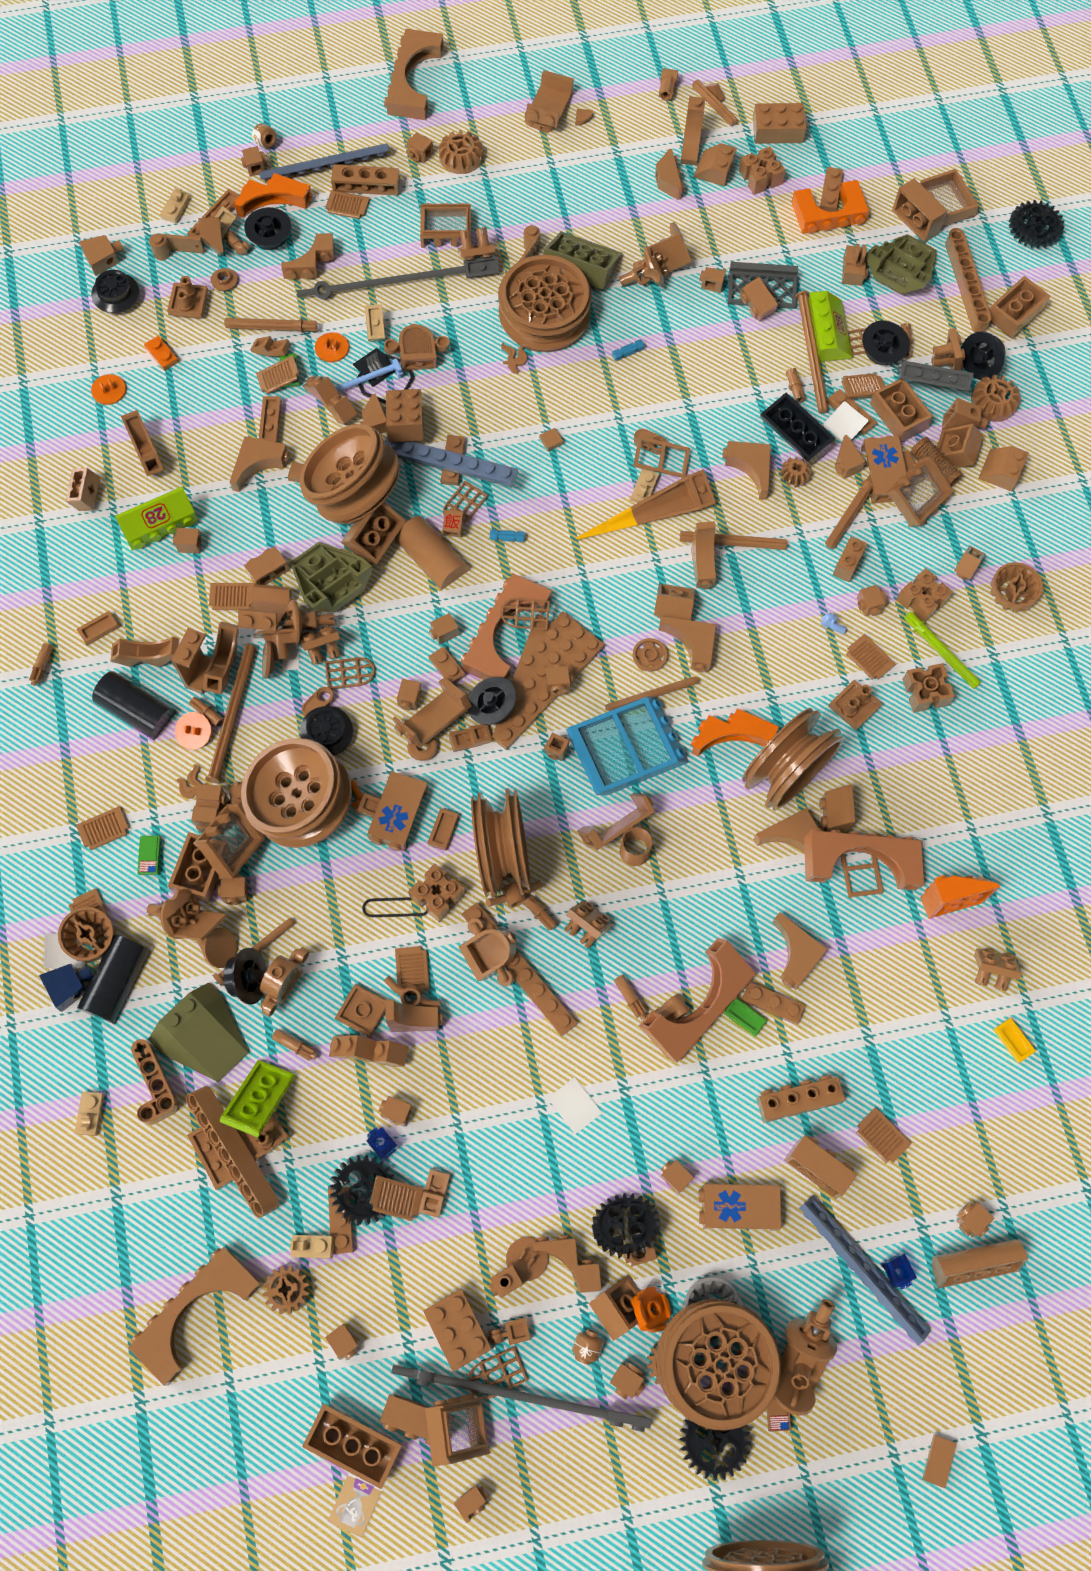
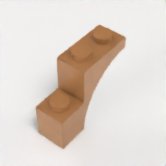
[281,233,335,279]
[303,375,358,424]
[121,410,164,476]
[203,622,239,694]
[110,636,179,667]
[329,1035,408,1067]
[531,1235,601,1293]

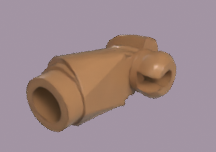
[224,231,250,255]

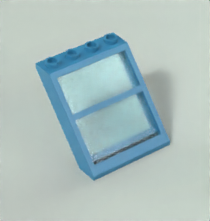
[566,697,688,795]

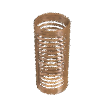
[910,437,963,487]

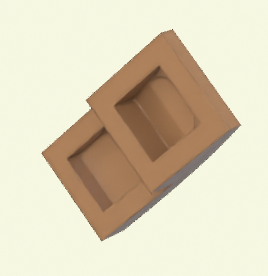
[250,336,291,356]
[448,724,492,752]
[418,1168,451,1218]

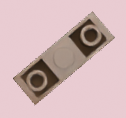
[655,149,684,200]

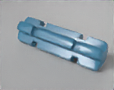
[612,339,644,361]
[490,529,525,542]

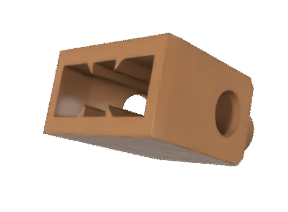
[79,235,124,276]
[942,398,988,430]

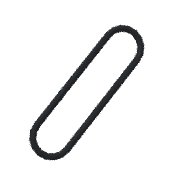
[362,897,427,918]

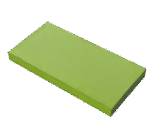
[220,1060,295,1137]

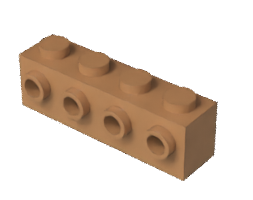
[756,1075,845,1123]

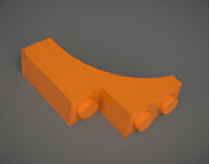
[234,173,312,218]
[690,708,779,756]

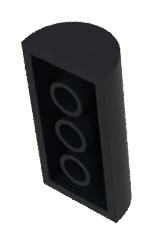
[760,392,835,465]
[92,671,177,741]
[77,935,151,1025]

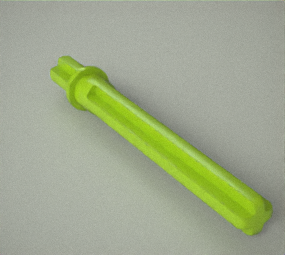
[904,612,981,689]

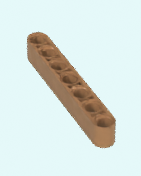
[945,228,991,332]
[186,1086,279,1218]

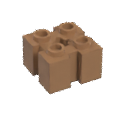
[739,146,786,195]
[896,568,953,622]
[902,663,955,713]
[191,784,230,835]
[408,863,465,922]

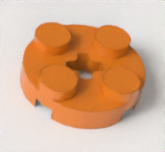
[632,1287,671,1333]

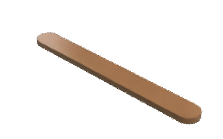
[605,677,699,711]

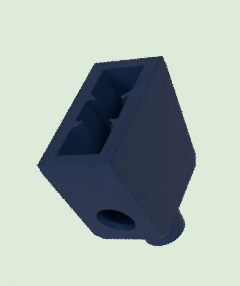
[39,964,93,1012]

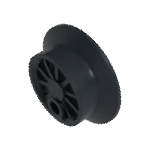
[244,207,291,250]
[91,270,140,313]
[862,320,910,365]
[961,331,1006,380]
[468,677,516,725]
[300,706,353,756]
[223,948,267,1005]

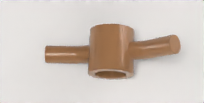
[486,880,543,908]
[383,976,441,1009]

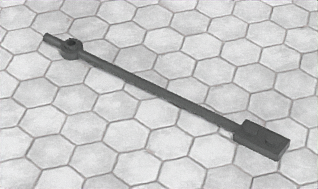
[297,255,500,300]
[391,1364,652,1432]

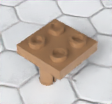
[458,227,495,260]
[167,276,208,318]
[931,328,965,371]
[300,625,341,665]
[828,680,882,731]
[564,901,614,948]
[974,948,1022,991]
[235,1114,289,1161]

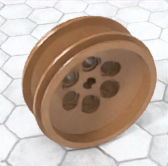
[498,255,591,352]
[299,424,400,524]
[742,708,844,811]
[241,738,351,848]
[471,788,531,899]
[656,1299,781,1430]
[702,1540,829,1571]

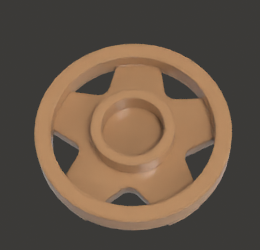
[632,638,667,672]

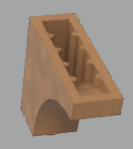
[680,96,706,166]
[230,436,290,492]
[722,441,770,500]
[691,521,716,589]
[659,616,716,673]
[753,808,819,854]
[772,912,828,990]
[385,999,443,1032]

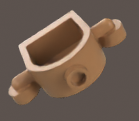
[384,324,450,371]
[459,918,517,986]
[260,947,310,1017]

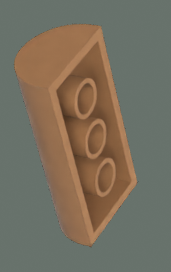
[396,516,469,590]
[932,1239,1028,1289]
[302,1403,402,1489]

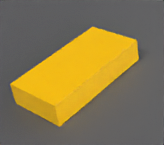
[993,1018,1036,1063]

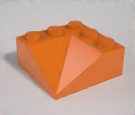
[920,875,1000,919]

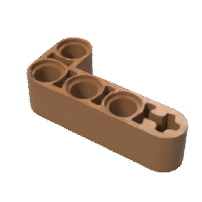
[131,1039,179,1125]

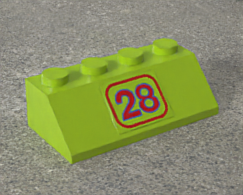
[809,291,852,362]
[115,486,198,551]

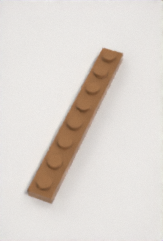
[462,902,577,1037]

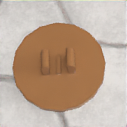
[506,1237,548,1281]

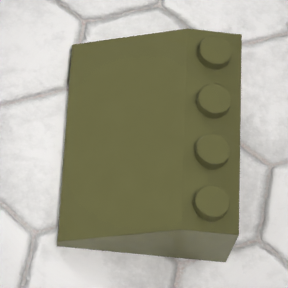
[543,231,622,290]

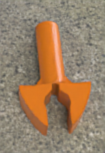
[350,779,362,810]

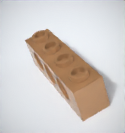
[331,164,400,196]

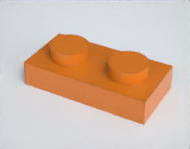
[144,336,179,371]

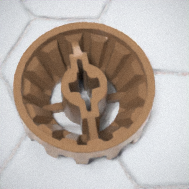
[439,130,483,174]
[971,375,1021,422]
[990,562,1043,612]
[58,907,116,963]

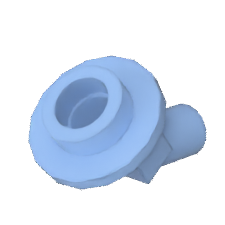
[820,612,846,634]

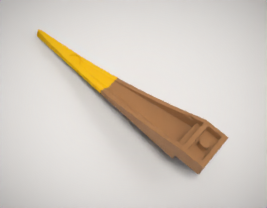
[576,469,716,540]

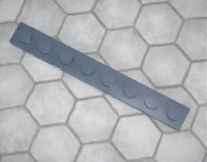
[259,143,389,182]
[384,437,518,487]
[799,1195,931,1345]

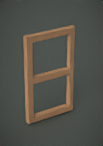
[633,436,690,478]
[840,854,883,898]

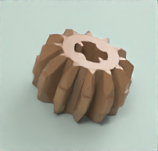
[780,456,811,487]

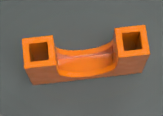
[791,180,869,234]

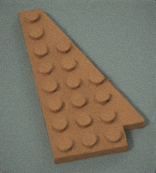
[492,611,605,751]

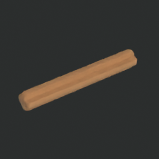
[692,79,737,126]

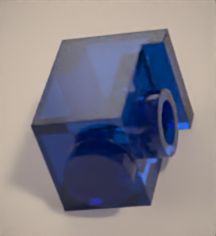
[366,1127,399,1162]
[880,1253,917,1290]

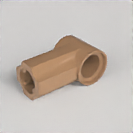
[659,68,679,101]
[647,994,690,1020]

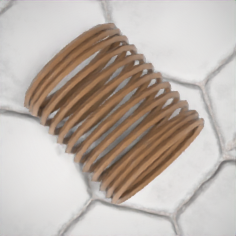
[619,827,653,866]

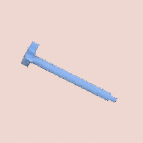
[335,359,403,392]

